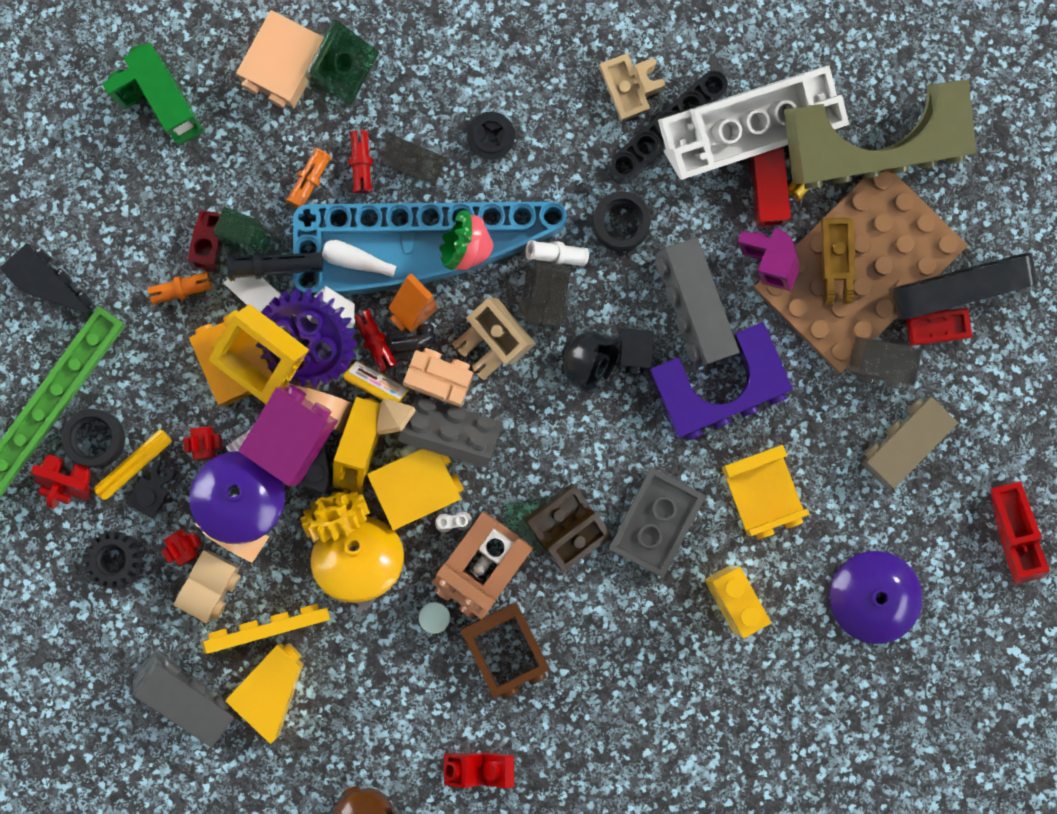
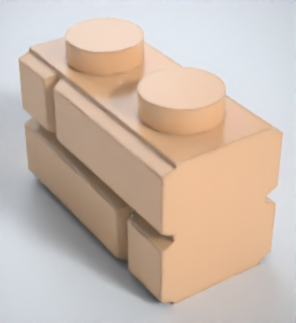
[403,348,474,408]

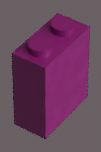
[238,385,338,486]

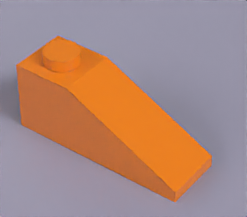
[389,273,438,334]

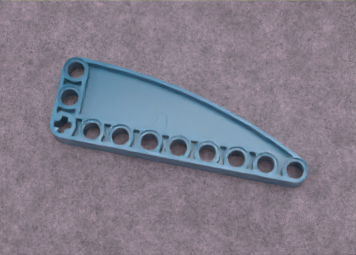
[293,202,567,297]

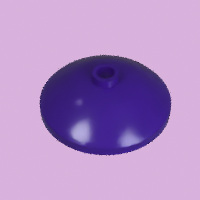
[189,451,285,544]
[829,551,923,644]

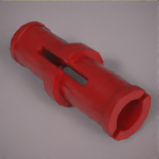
[349,130,373,194]
[354,310,398,373]

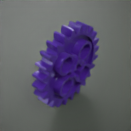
[256,288,357,387]

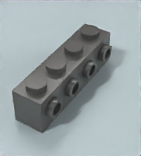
[655,237,740,369]

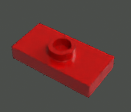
[906,307,973,347]

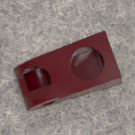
[187,210,227,273]

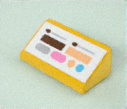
[343,361,409,403]

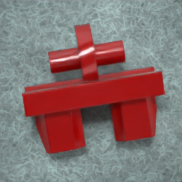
[30,454,92,509]

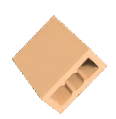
[236,10,328,109]

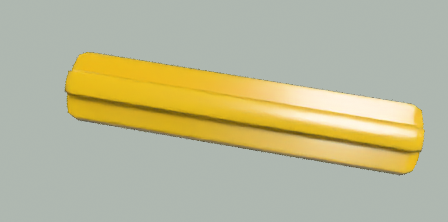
[94,430,172,500]

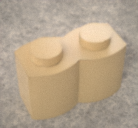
[173,549,241,623]

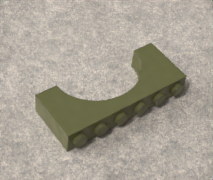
[784,79,977,189]

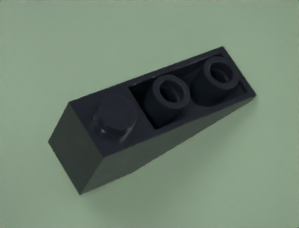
[0,243,94,316]

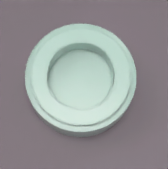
[419,602,450,634]

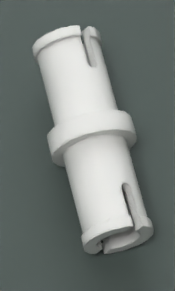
[526,240,589,267]

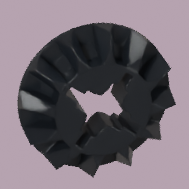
[467,112,515,161]

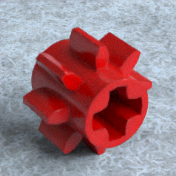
[183,427,223,460]
[161,529,202,567]

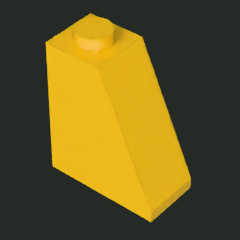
[333,397,380,495]
[225,643,304,744]

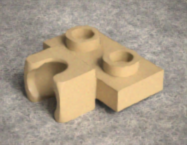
[599,53,665,122]

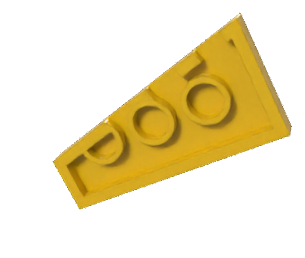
[201,603,330,654]

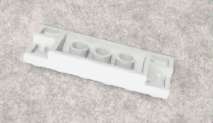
[658,66,849,180]

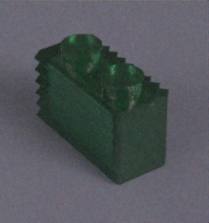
[214,207,270,255]

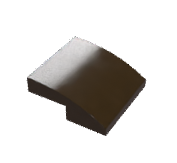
[523,483,611,573]

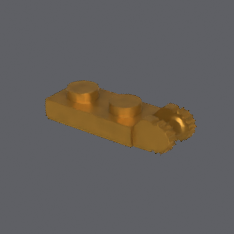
[821,218,856,305]

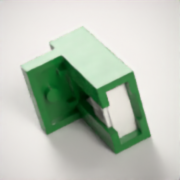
[102,42,205,146]

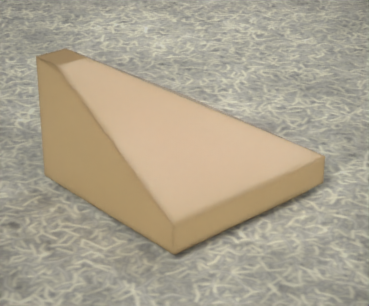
[377,399,416,435]

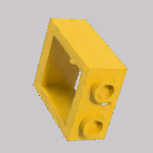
[209,304,309,404]

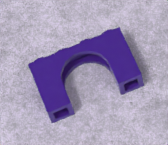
[648,322,793,441]

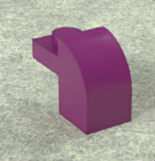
[738,228,799,291]

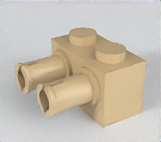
[452,297,536,380]

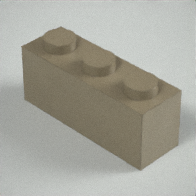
[861,397,958,490]

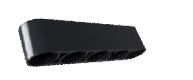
[609,70,728,185]
[892,253,1038,319]

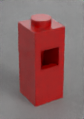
[749,147,791,227]

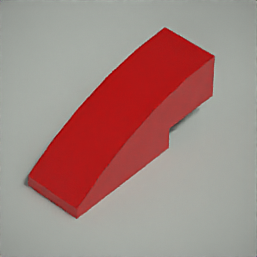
[990,481,1050,585]

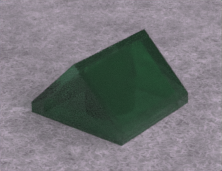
[305,20,379,105]

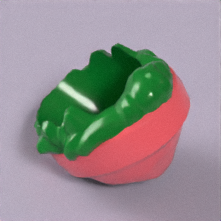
[439,210,493,270]

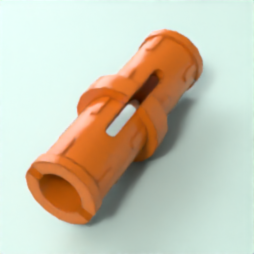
[285,148,331,208]
[148,271,213,306]

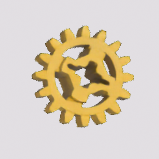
[300,490,369,543]

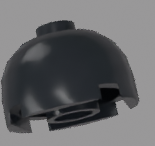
[562,331,619,394]

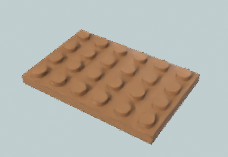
[752,169,968,374]

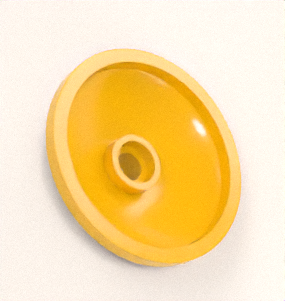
[310,516,404,603]

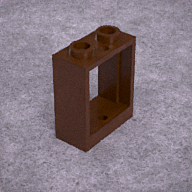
[460,601,550,699]

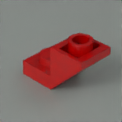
[444,752,514,788]

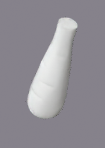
[322,240,397,277]

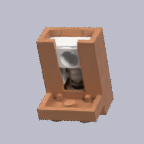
[431,511,534,620]

